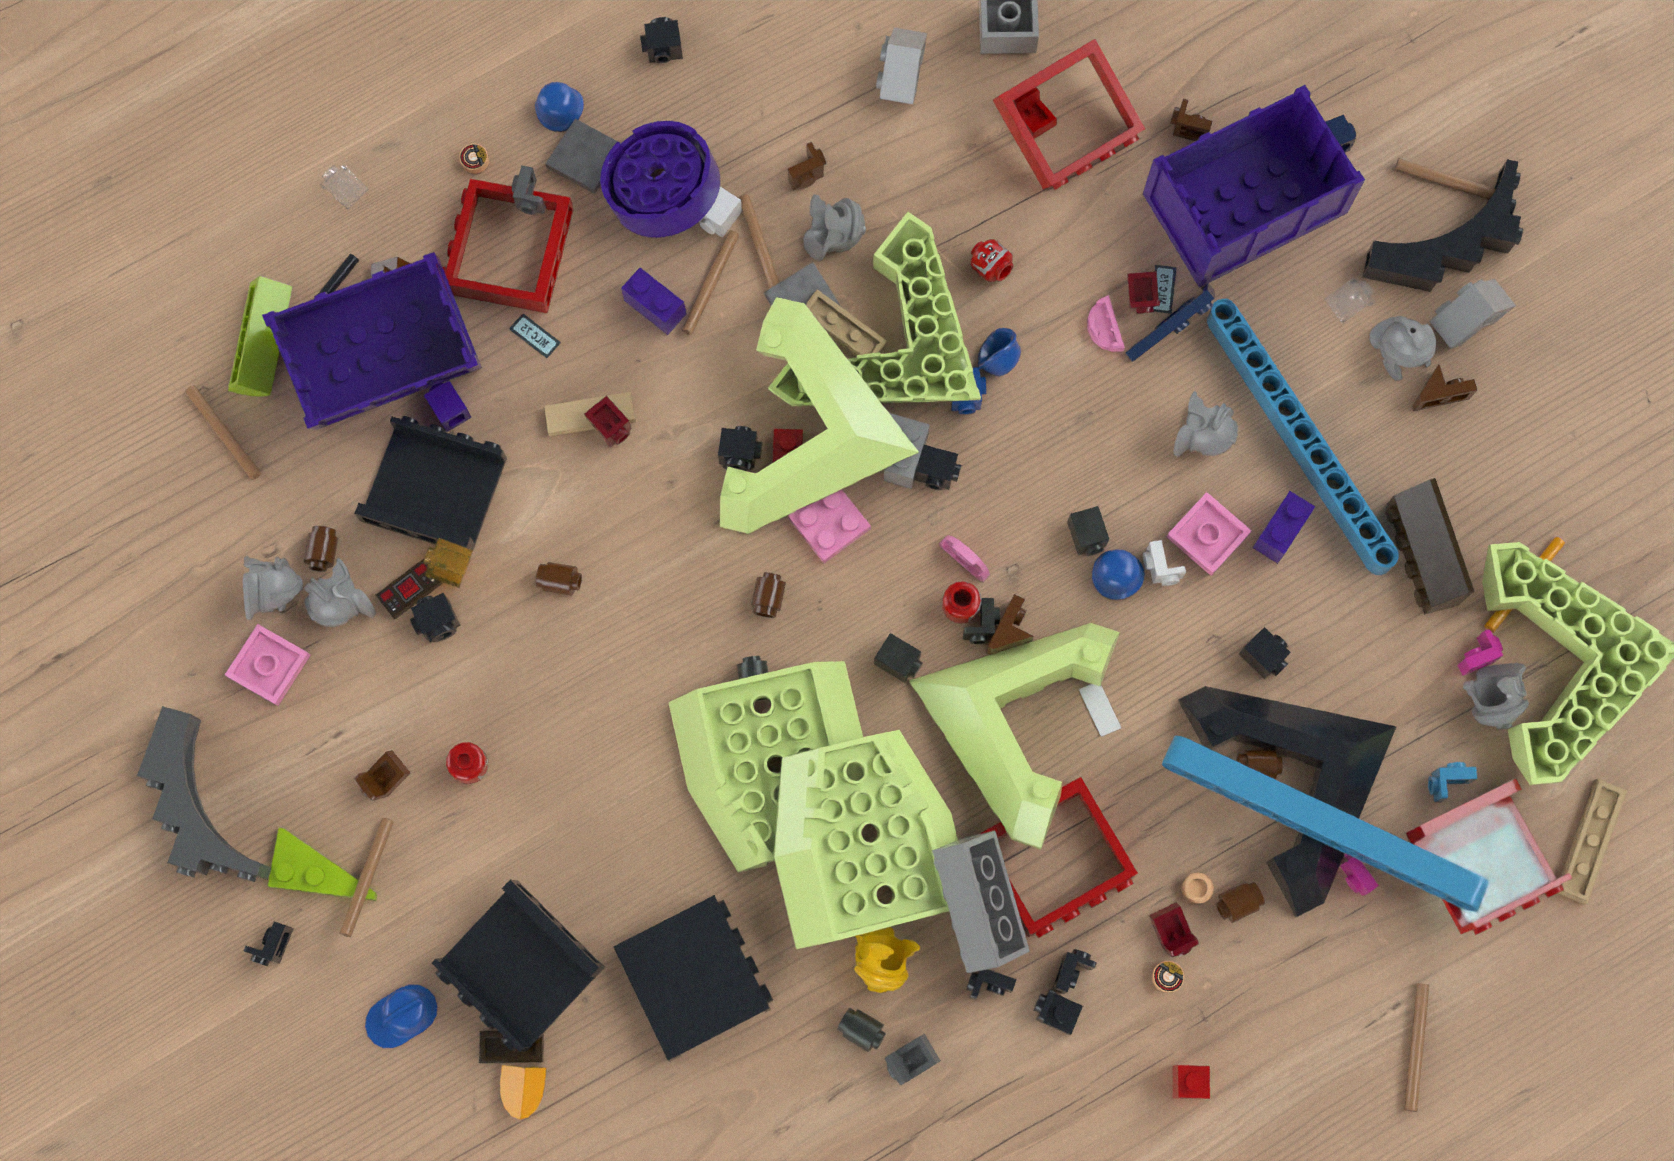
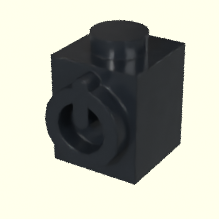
[640,17,683,63]
[718,426,763,471]
[410,593,461,643]

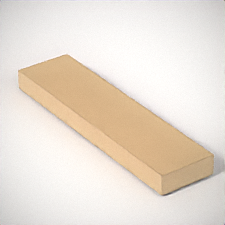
[1558,779,1627,905]

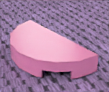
[1087,295,1125,352]
[939,535,990,582]

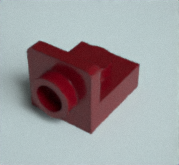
[584,395,632,447]

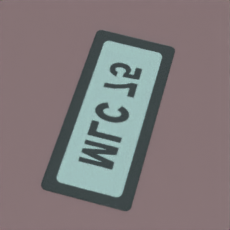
[1154,265,1176,314]
[509,314,561,358]

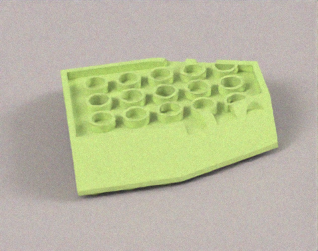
[668,661,863,873]
[774,730,958,949]

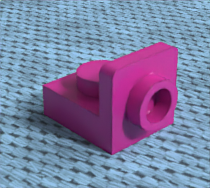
[1457,629,1503,676]

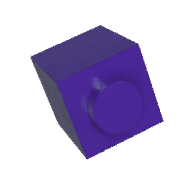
[424,380,472,432]

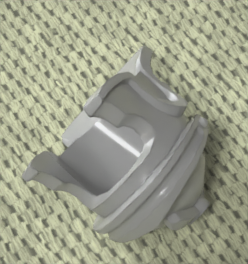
[803,194,866,261]
[1370,316,1436,381]
[1173,391,1238,458]
[243,556,303,620]
[305,558,376,627]
[1463,663,1529,729]

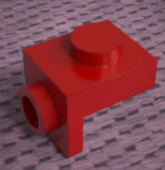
[1013,87,1057,139]

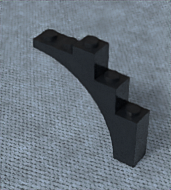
[1362,159,1523,292]

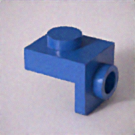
[951,367,986,415]

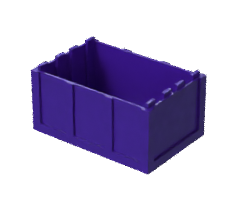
[1143,85,1365,288]
[262,252,482,430]

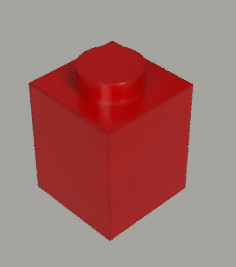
[1173,1065,1210,1099]

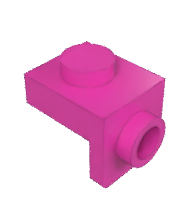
[1340,854,1379,896]

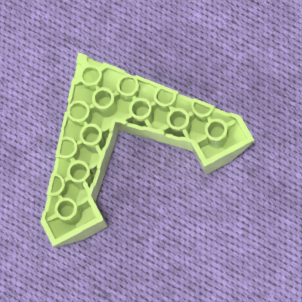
[768,212,981,406]
[720,297,919,534]
[1482,542,1674,785]
[909,623,1120,850]

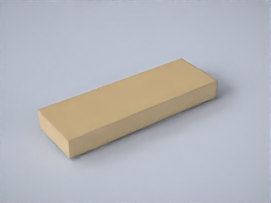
[806,289,887,356]
[544,392,636,436]

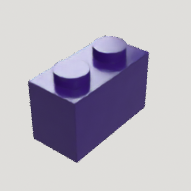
[621,268,687,335]
[1253,491,1315,564]

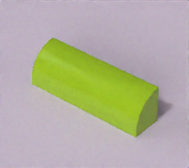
[228,276,292,397]

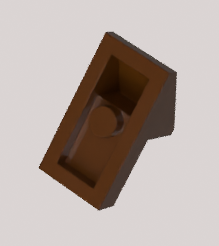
[1412,364,1478,411]
[986,594,1034,655]

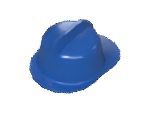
[365,984,437,1048]

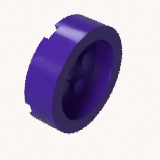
[600,121,721,238]

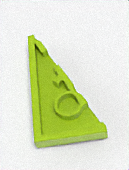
[268,828,377,901]

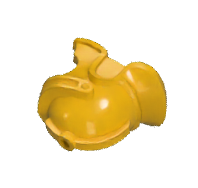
[854,927,920,993]

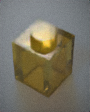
[423,538,473,588]

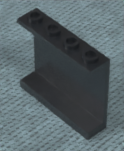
[354,416,507,555]
[432,879,605,1052]
[613,895,773,1062]

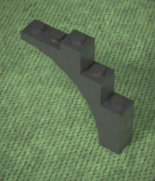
[137,706,271,882]

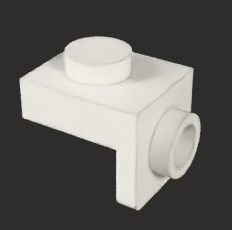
[1143,540,1186,586]

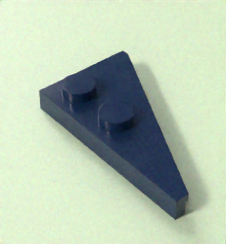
[1126,283,1215,362]

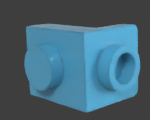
[1428,762,1477,802]

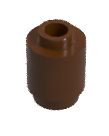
[304,526,338,572]
[536,562,582,596]
[751,572,786,618]
[1236,750,1283,780]
[1216,882,1265,923]

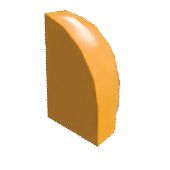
[500,1065,546,1120]

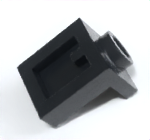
[244,921,294,966]
[1052,949,1097,994]
[966,969,1017,1000]
[1033,989,1083,1035]

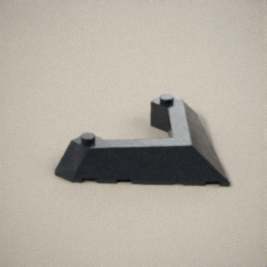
[1178,686,1397,917]

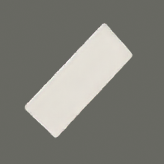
[1079,684,1121,736]

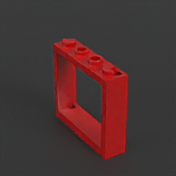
[993,39,1145,190]
[443,179,574,313]
[980,777,1138,938]

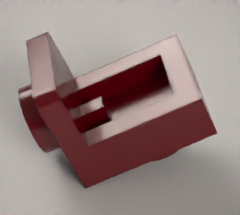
[1127,271,1160,314]
[1149,902,1199,957]

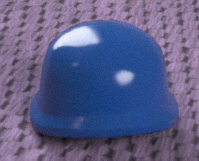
[535,82,584,132]
[978,328,1021,377]
[1092,549,1145,600]

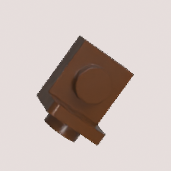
[1170,99,1213,141]

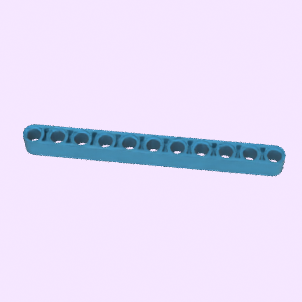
[1207,299,1399,575]
[1162,735,1489,912]

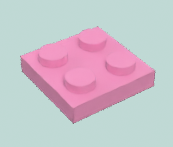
[788,490,871,563]
[1166,492,1252,576]
[225,624,311,706]

